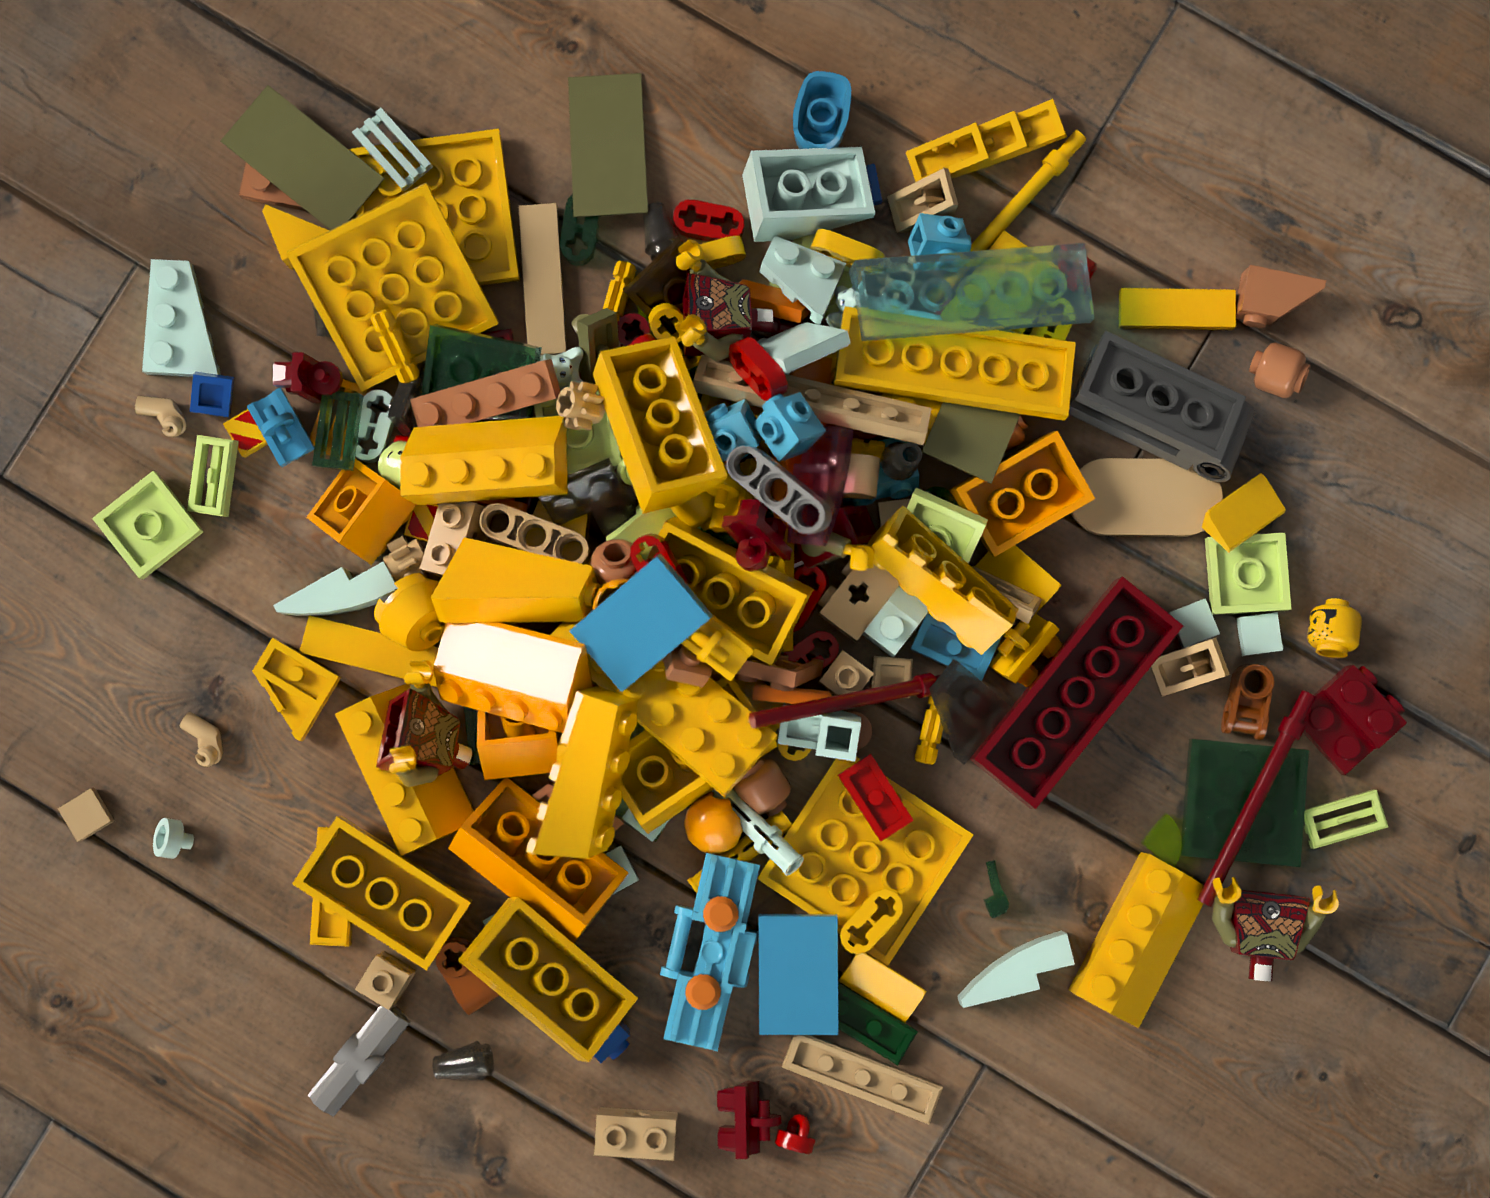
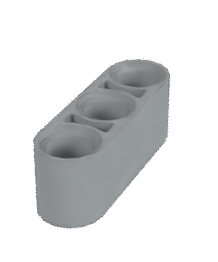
[726,446,832,534]

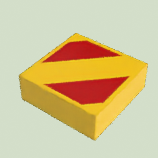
[223,409,268,458]
[404,504,438,542]

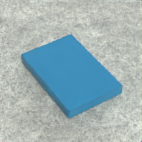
[570,554,713,692]
[759,914,839,1035]

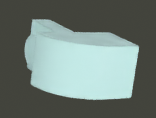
[777,703,861,761]

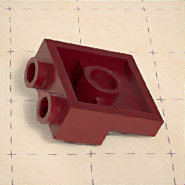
[1303,665,1407,775]

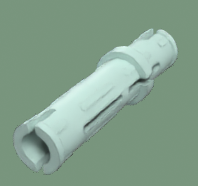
[711,789,804,876]

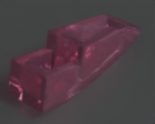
[787,426,854,546]

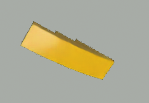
[906,99,1067,182]

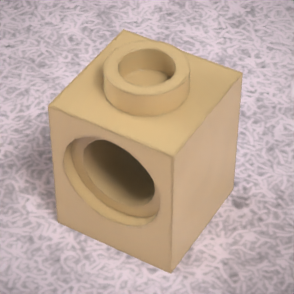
[818,650,874,696]
[355,951,417,1010]

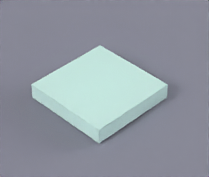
[759,322,851,374]

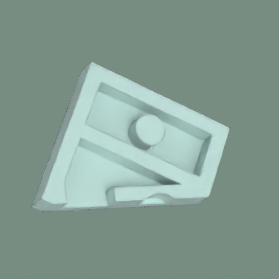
[759,235,846,325]

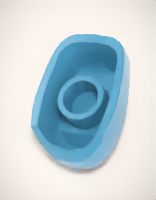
[793,71,851,149]

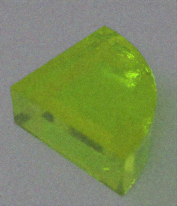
[1141,813,1182,867]

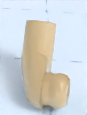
[135,396,187,438]
[180,712,223,767]

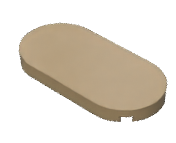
[1070,458,1223,537]

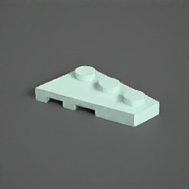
[142,259,221,377]

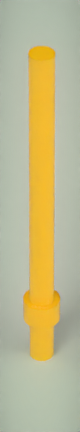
[923,130,1087,307]

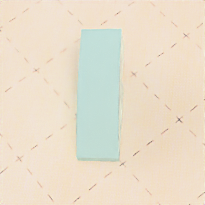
[273,561,398,617]
[958,931,1075,1008]

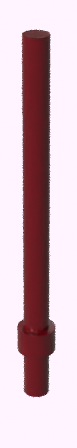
[749,671,962,729]
[1197,690,1316,907]

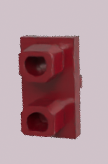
[273,352,343,404]
[721,499,793,572]
[717,1080,781,1159]

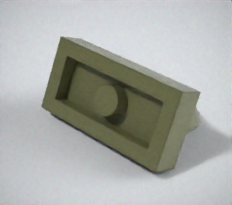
[572,308,619,390]

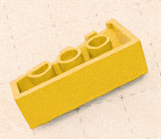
[867,505,1019,655]
[526,686,638,859]

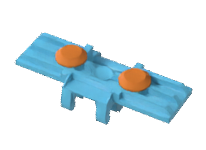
[660,853,760,1051]

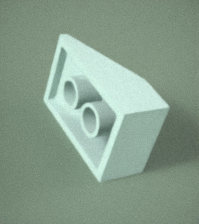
[742,147,875,242]

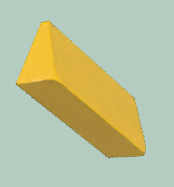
[1202,473,1286,553]
[975,545,1062,614]
[838,952,927,1023]

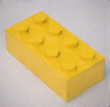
[647,516,813,666]
[292,815,472,971]
[458,896,638,1062]

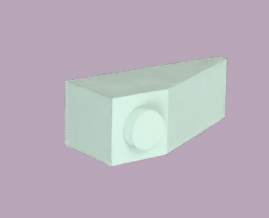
[862,586,928,657]

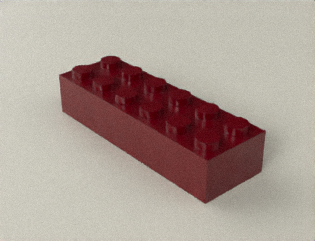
[970,576,1184,809]

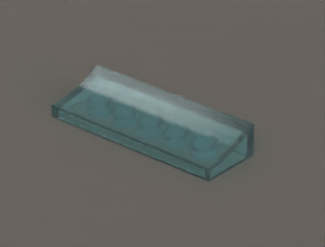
[849,243,1095,341]

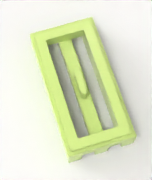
[187,435,239,517]
[1299,790,1388,849]

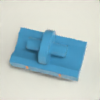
[247,388,316,468]

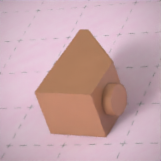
[1236,265,1326,328]

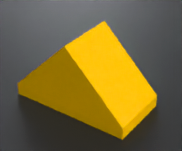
[262,204,330,270]

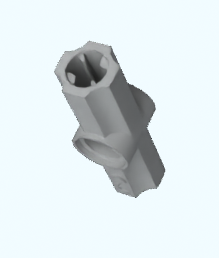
[307,1005,411,1117]

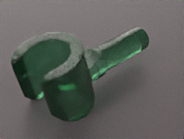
[983,860,1009,918]

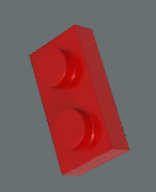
[837,754,914,842]

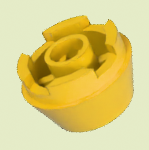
[374,573,446,651]

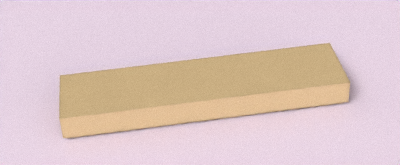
[518,203,567,356]
[782,1035,943,1124]

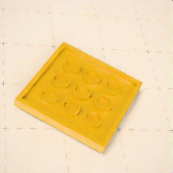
[349,128,520,286]
[286,182,499,392]
[757,757,973,966]

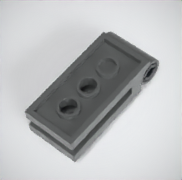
[1069,331,1255,482]

